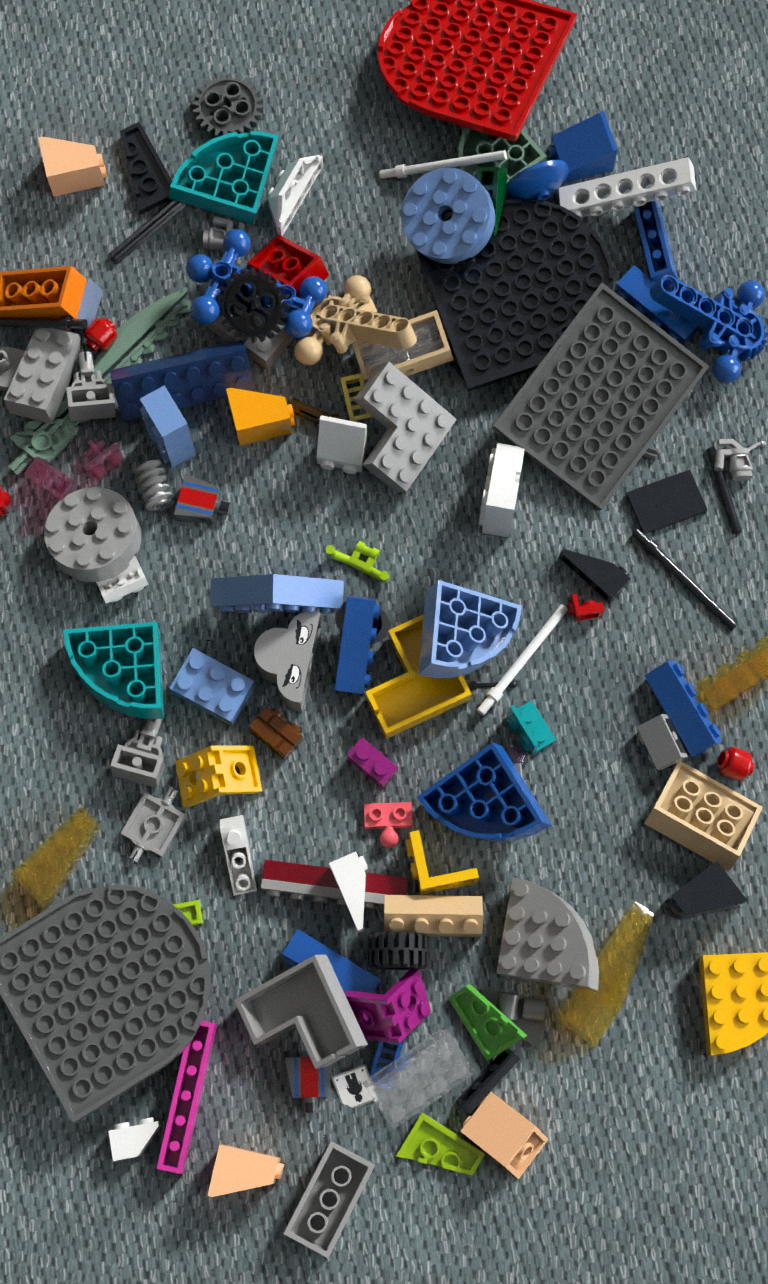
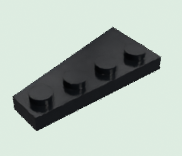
[120,122,172,215]

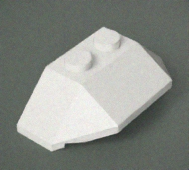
[267,155,323,236]

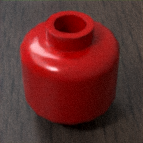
[84,317,117,351]
[717,747,755,781]

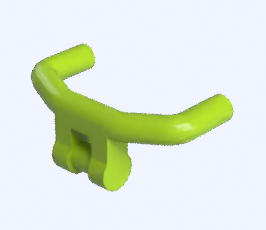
[325,541,390,583]

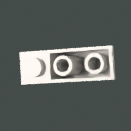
[220,815,257,896]

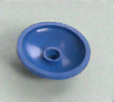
[506,160,569,201]

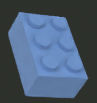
[169,648,256,727]

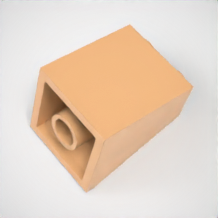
[38,137,107,196]
[460,1092,548,1179]
[207,1145,284,1197]

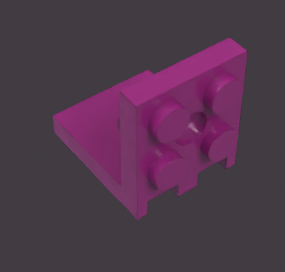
[344,969,431,1044]

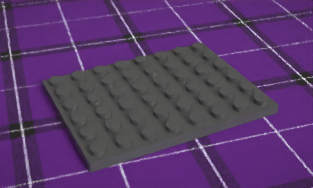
[492,283,709,510]

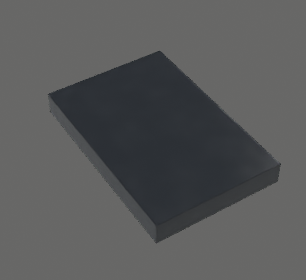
[626,469,708,534]

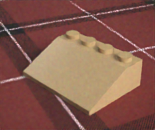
[644,761,763,872]

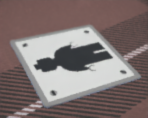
[332,1064,378,1108]

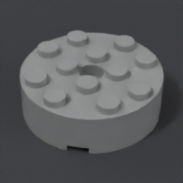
[44,487,142,582]

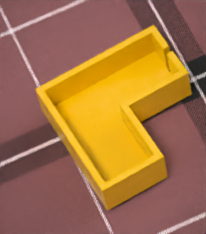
[365,614,472,739]

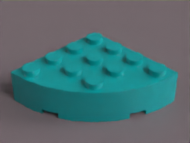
[168,131,279,224]
[63,622,164,719]

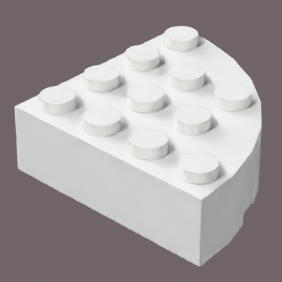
[479,443,525,537]

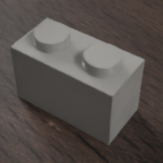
[637,714,689,770]

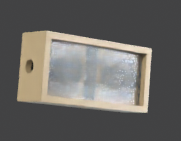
[352,310,454,383]

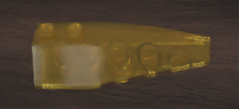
[555,900,655,1049]

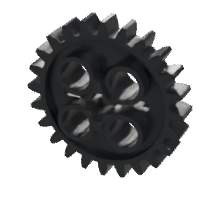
[217,267,290,343]

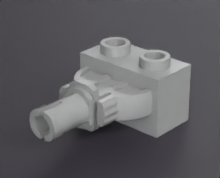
[66,352,116,421]
[110,719,165,788]

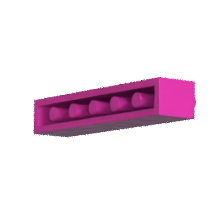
[157,1021,217,1174]

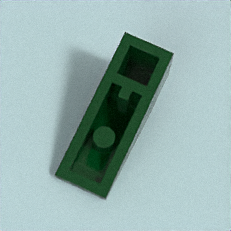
[477,166,508,236]

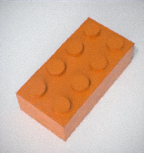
[0,266,87,319]

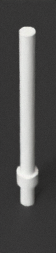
[379,150,507,179]
[477,604,568,716]

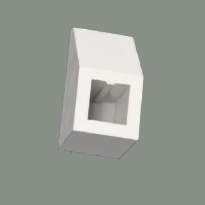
[108,1117,161,1161]

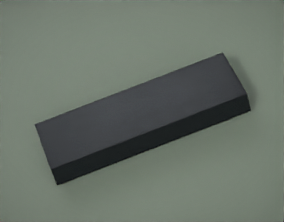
[456,1048,520,1114]

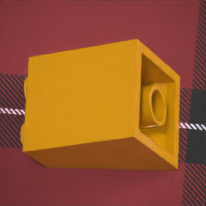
[226,388,295,446]

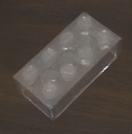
[362,1027,475,1130]

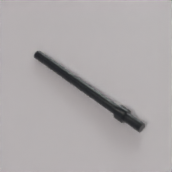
[0,316,88,330]
[632,528,738,631]

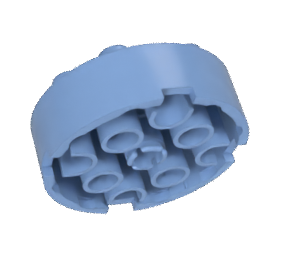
[401,168,495,264]

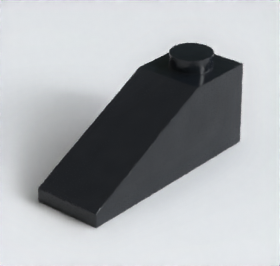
[559,549,631,604]

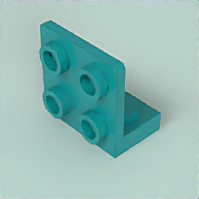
[506,700,556,755]

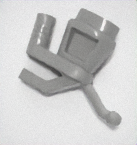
[203,216,244,266]
[714,439,766,481]

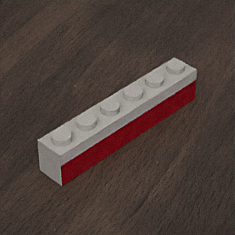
[261,860,408,910]

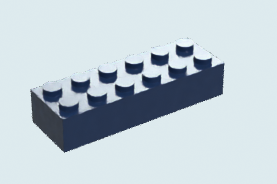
[110,340,255,422]

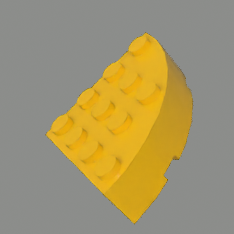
[699,952,768,1056]

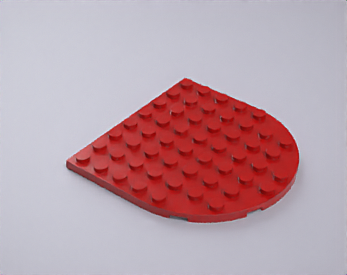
[378,0,577,142]

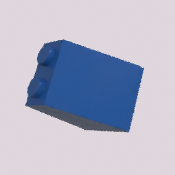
[548,112,618,184]

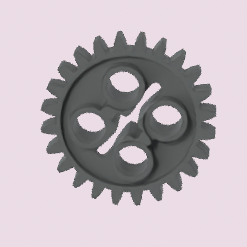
[192,73,264,137]

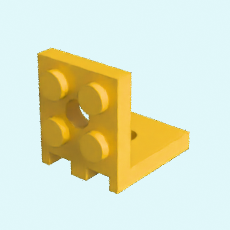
[175,746,262,807]
[405,830,479,895]

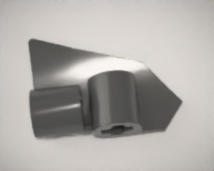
[483,990,546,1047]

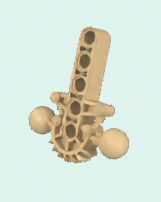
[294,275,417,366]

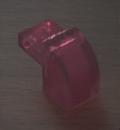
[23,456,76,501]

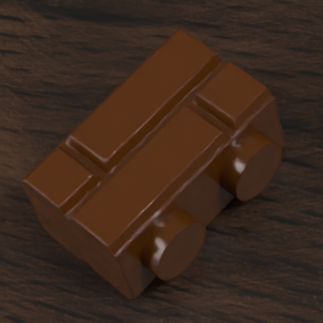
[248,706,303,761]

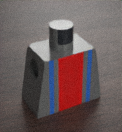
[174,474,231,524]
[285,1057,332,1113]

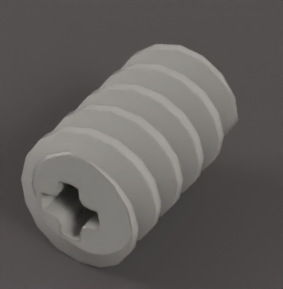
[134,459,175,512]

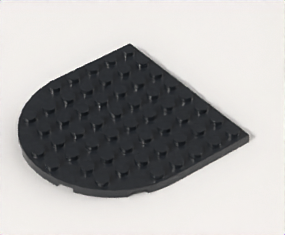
[414,199,614,392]

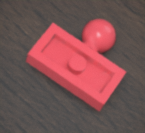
[364,802,412,848]

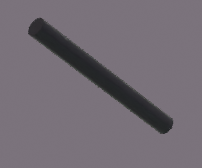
[706,447,742,534]

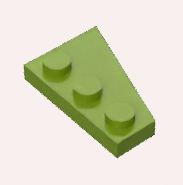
[396,1112,486,1175]

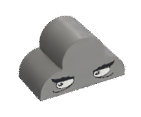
[254,611,322,712]

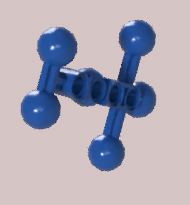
[185,229,328,339]

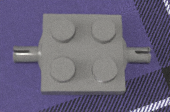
[121,787,187,862]

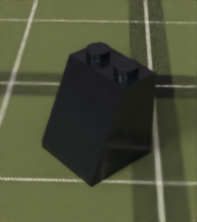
[665,861,747,920]

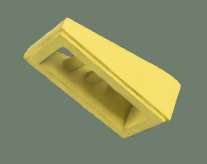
[340,373,372,421]

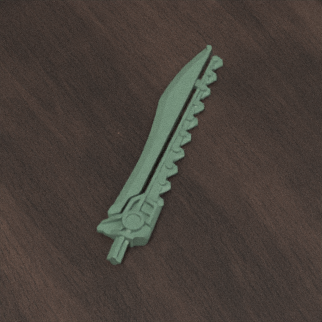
[8,287,191,476]

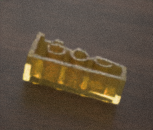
[695,636,768,714]
[11,806,102,910]

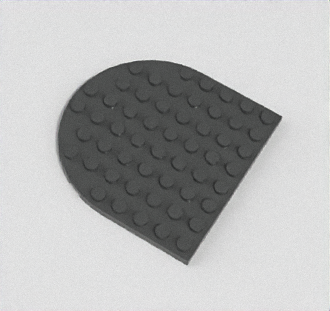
[0,885,211,1124]

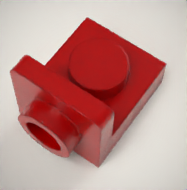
[567,594,604,622]

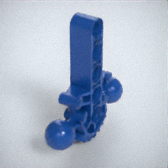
[649,275,768,384]

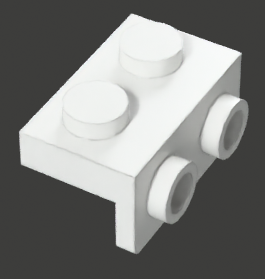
[96,556,149,604]

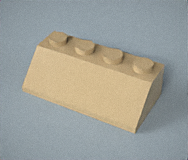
[384,895,483,937]

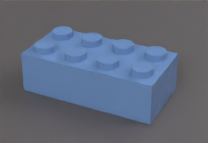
[139,385,196,468]

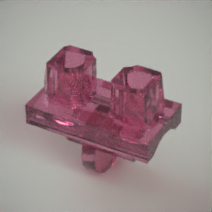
[82,440,124,480]

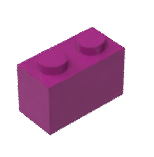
[347,737,398,790]

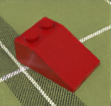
[247,234,329,299]

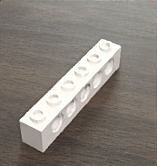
[559,157,696,218]

